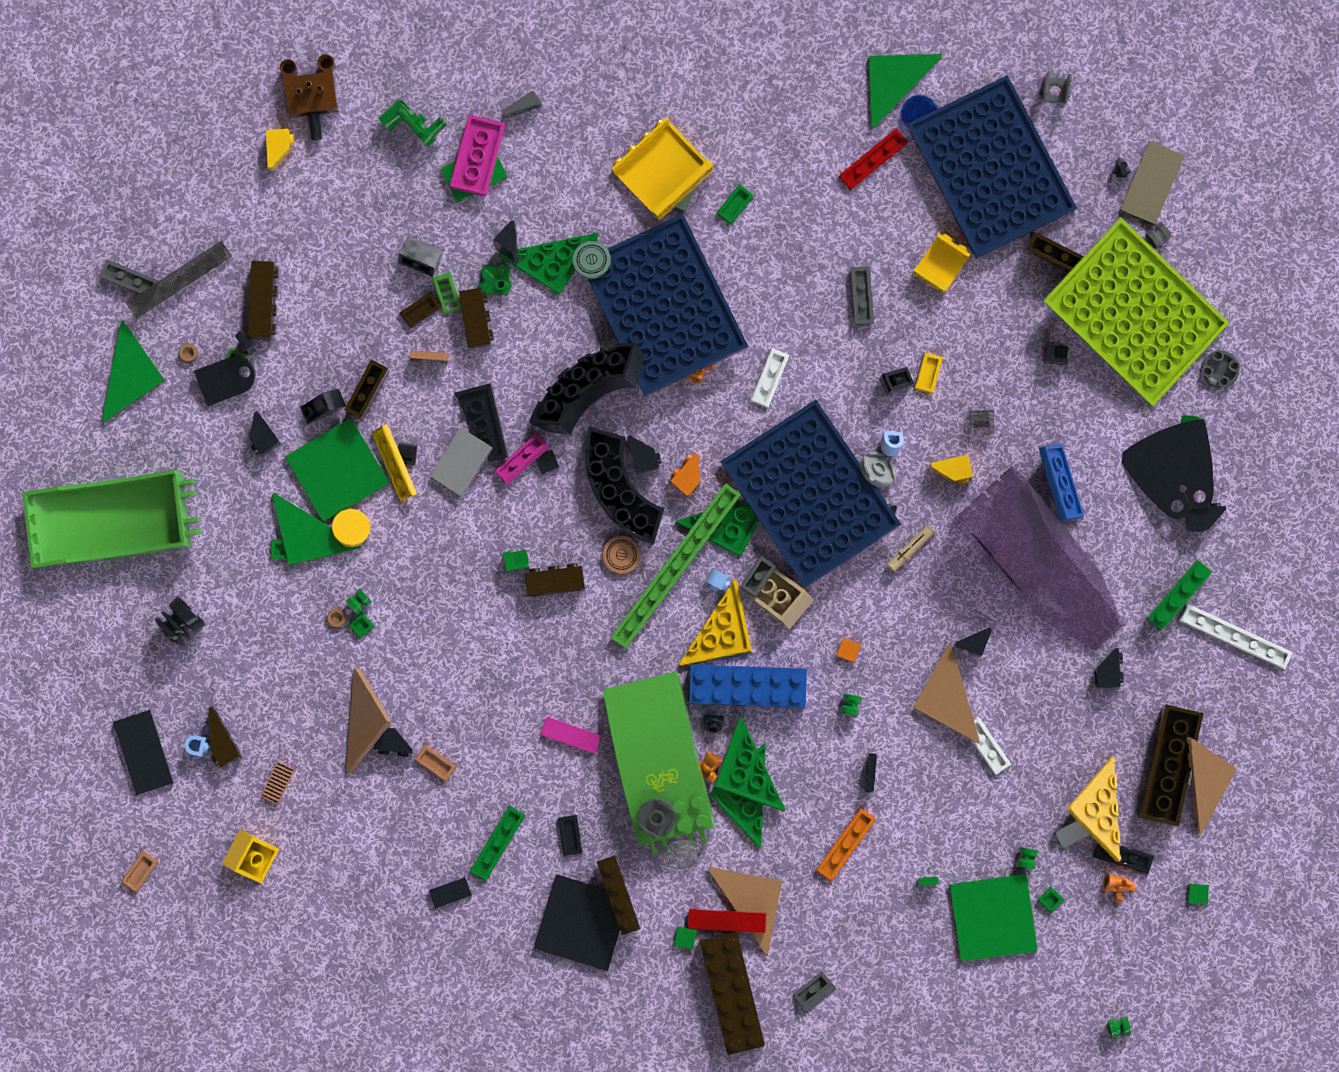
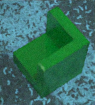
[503,550,530,573]

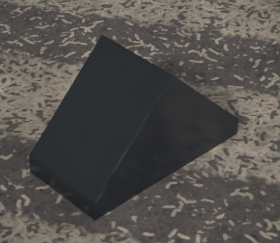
[493,220,519,263]
[880,367,914,396]
[954,627,992,657]

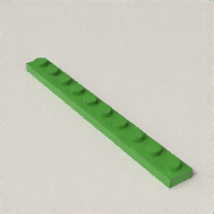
[611,483,741,648]

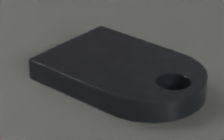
[194,356,256,406]

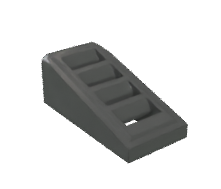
[502,91,542,118]

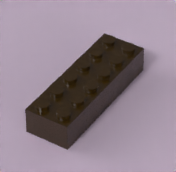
[1138,704,1204,827]
[699,931,765,1056]

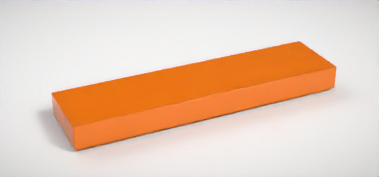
[816,808,876,882]

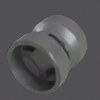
[1145,222,1172,249]

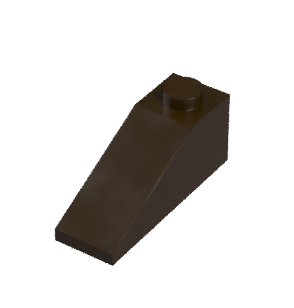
[208,706,243,768]

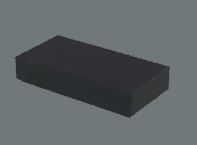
[235,331,257,355]
[865,753,877,793]
[558,815,583,856]
[429,877,472,909]

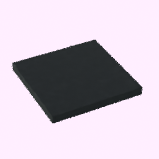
[534,874,620,971]

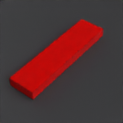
[838,128,909,191]
[688,909,767,933]

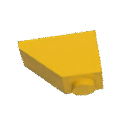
[266,129,295,171]
[929,455,973,485]

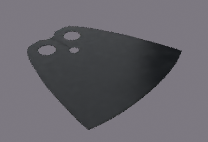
[1121,419,1214,520]

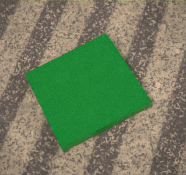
[285,418,390,522]
[950,874,1038,961]

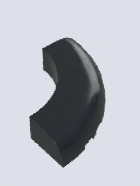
[529,343,643,435]
[585,426,665,545]

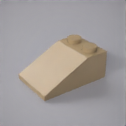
[743,568,814,630]

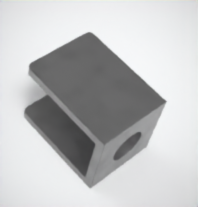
[1042,70,1072,103]

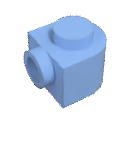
[880,431,903,456]
[705,568,730,592]
[185,735,210,757]

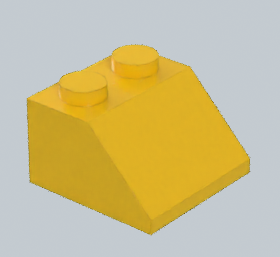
[222,829,280,884]

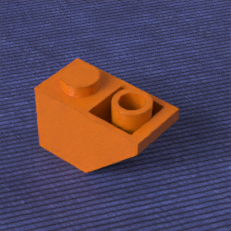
[670,452,700,498]

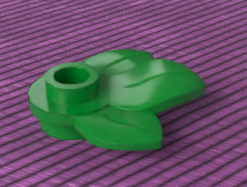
[477,262,512,295]

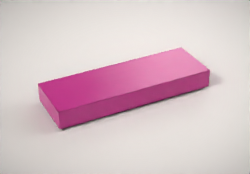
[494,433,549,486]
[540,717,601,754]

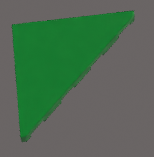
[869,54,942,129]
[498,233,599,295]
[102,321,165,422]
[272,493,361,566]
[676,499,760,557]
[715,717,786,812]
[709,744,766,849]

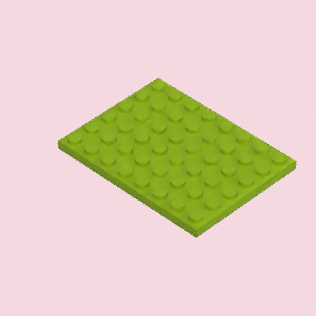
[1042,217,1229,406]

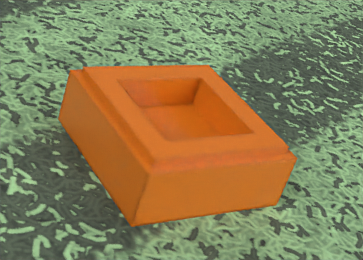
[836,638,861,662]

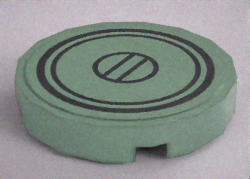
[573,241,611,279]

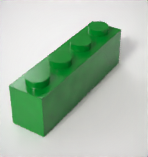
[1145,559,1212,631]

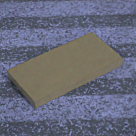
[1120,141,1184,225]

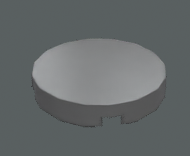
[860,451,896,488]

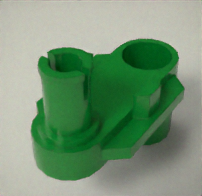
[378,98,448,147]

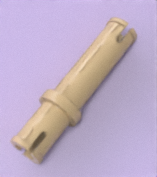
[886,524,936,573]

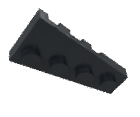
[454,383,509,462]

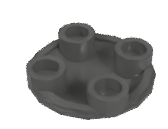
[1202,350,1240,388]

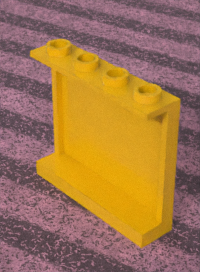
[611,117,715,221]

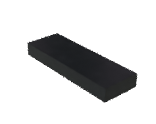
[1093,842,1154,874]

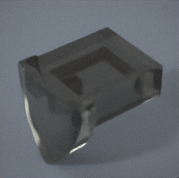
[969,409,995,433]

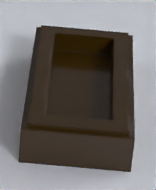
[400,291,442,329]

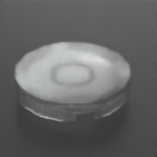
[662,840,701,869]

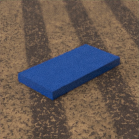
[1038,444,1084,522]

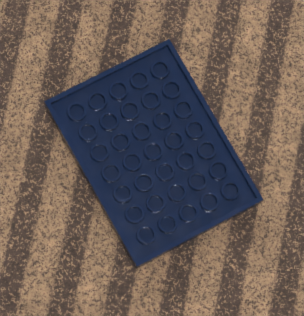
[906,75,1077,259]
[588,214,748,396]
[720,400,901,588]

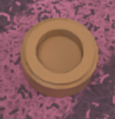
[179,343,198,363]
[327,609,346,628]

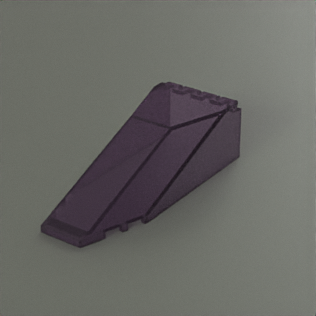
[952,466,1124,650]

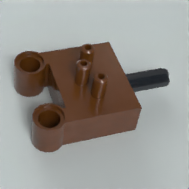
[279,54,339,141]

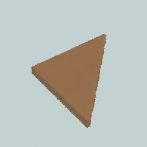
[913,643,980,744]
[346,668,392,773]
[1187,737,1237,834]
[708,867,782,955]

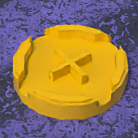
[332,509,370,547]

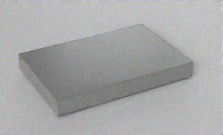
[430,427,493,497]

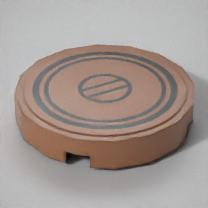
[603,536,641,574]

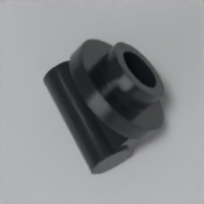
[1112,158,1131,178]
[704,715,724,733]

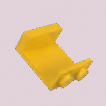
[912,234,970,294]

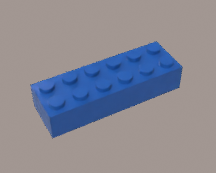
[689,664,807,708]

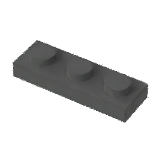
[99,259,160,299]
[851,266,874,325]

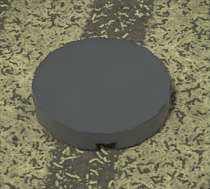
[638,798,676,837]

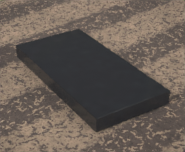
[113,710,174,795]

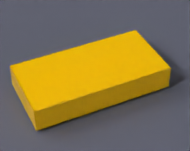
[915,352,943,394]

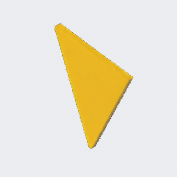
[679,579,752,667]
[1066,756,1121,862]

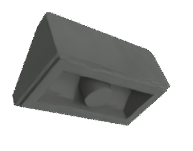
[739,556,776,598]
[1054,820,1090,849]
[792,971,836,1013]

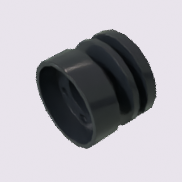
[154,596,206,648]

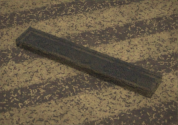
[125,240,232,319]

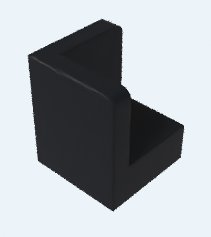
[1044,342,1069,366]

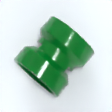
[346,588,372,615]
[840,693,862,716]
[1016,847,1039,870]
[1108,1016,1131,1039]

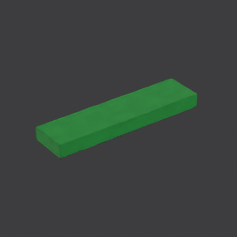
[469,805,526,882]

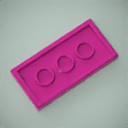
[449,114,506,197]

